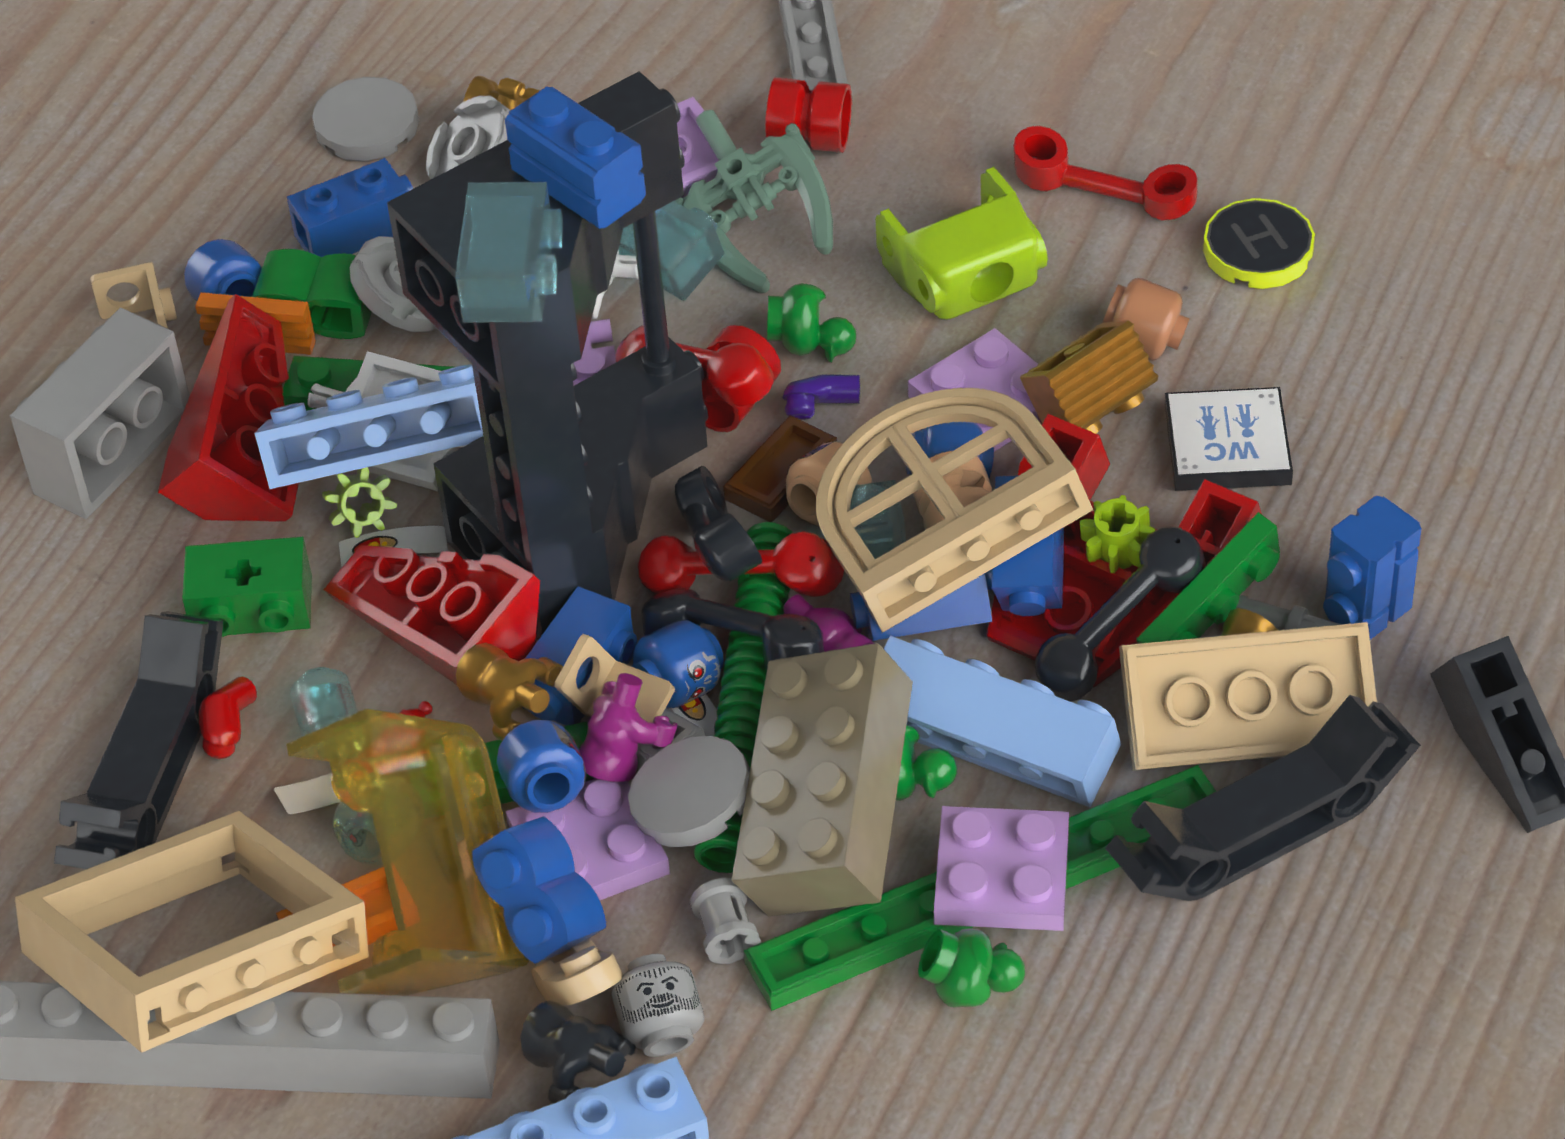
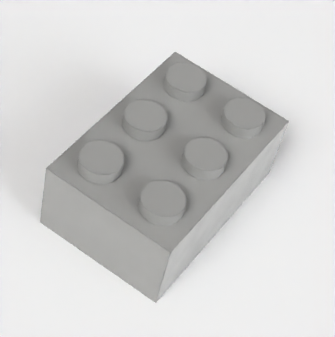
[10,307,190,519]

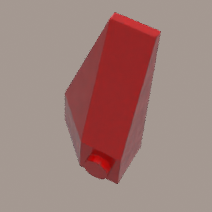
[158,294,299,522]
[323,545,540,685]

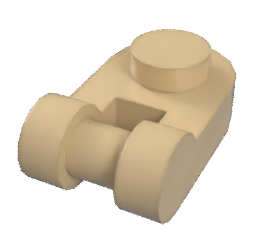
[531,939,623,1005]

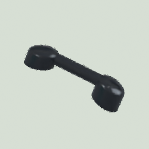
[674,466,762,581]
[1034,526,1207,702]
[641,588,824,669]

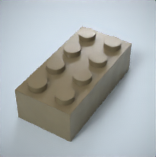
[731,643,913,916]

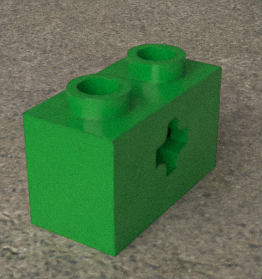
[182,536,312,637]

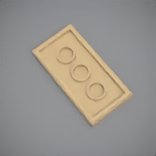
[1119,622,1377,771]

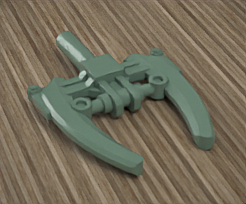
[670,110,833,293]

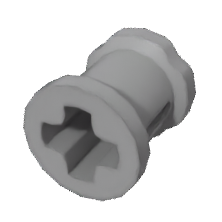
[690,878,761,964]

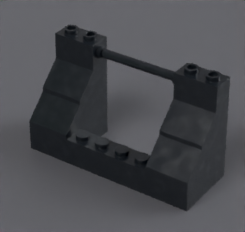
[387,71,708,640]

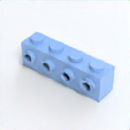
[254,364,483,489]
[884,636,1121,807]
[451,1057,709,1139]

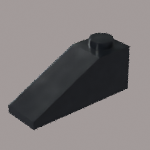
[1430,636,1565,833]

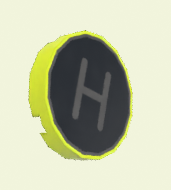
[1203,198,1315,289]

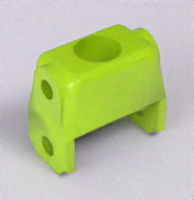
[875,167,1048,320]

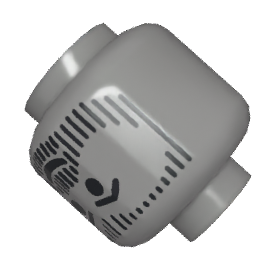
[612,954,705,1057]

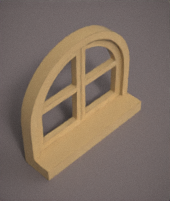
[816,388,1093,633]

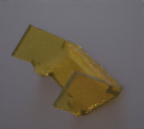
[286,708,530,996]

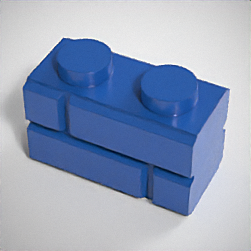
[505,86,646,229]
[1323,495,1421,640]

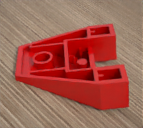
[987,414,1262,687]

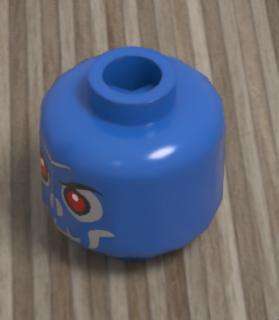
[632,620,724,709]

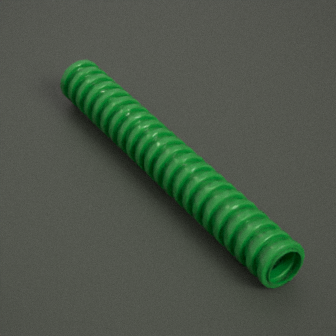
[694,522,793,873]

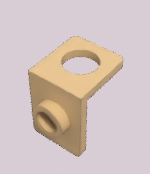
[91,262,177,329]
[554,634,675,723]

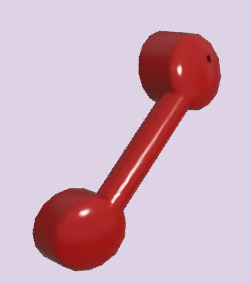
[1013,126,1198,221]
[615,325,774,407]
[638,531,844,597]

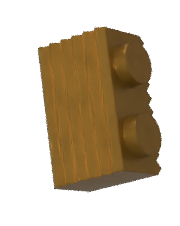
[1020,320,1159,433]

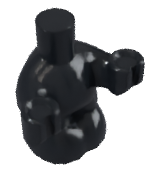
[520,1000,636,1104]

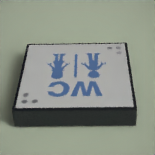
[1165,387,1293,491]

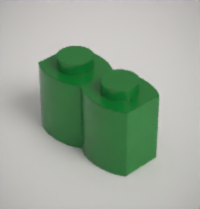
[252,249,372,339]

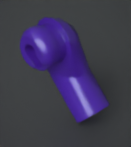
[782,374,860,420]

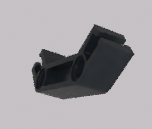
[54,611,224,869]
[1105,695,1421,901]

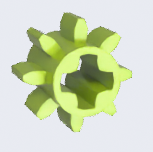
[322,467,397,538]
[1080,495,1155,573]

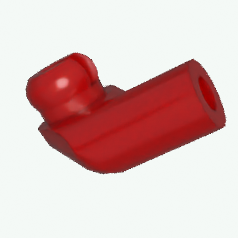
[199,676,257,759]

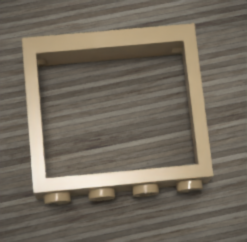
[15,811,369,1053]

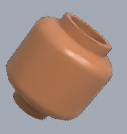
[1102,278,1190,361]

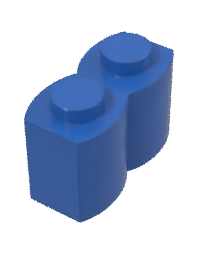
[472,816,606,964]

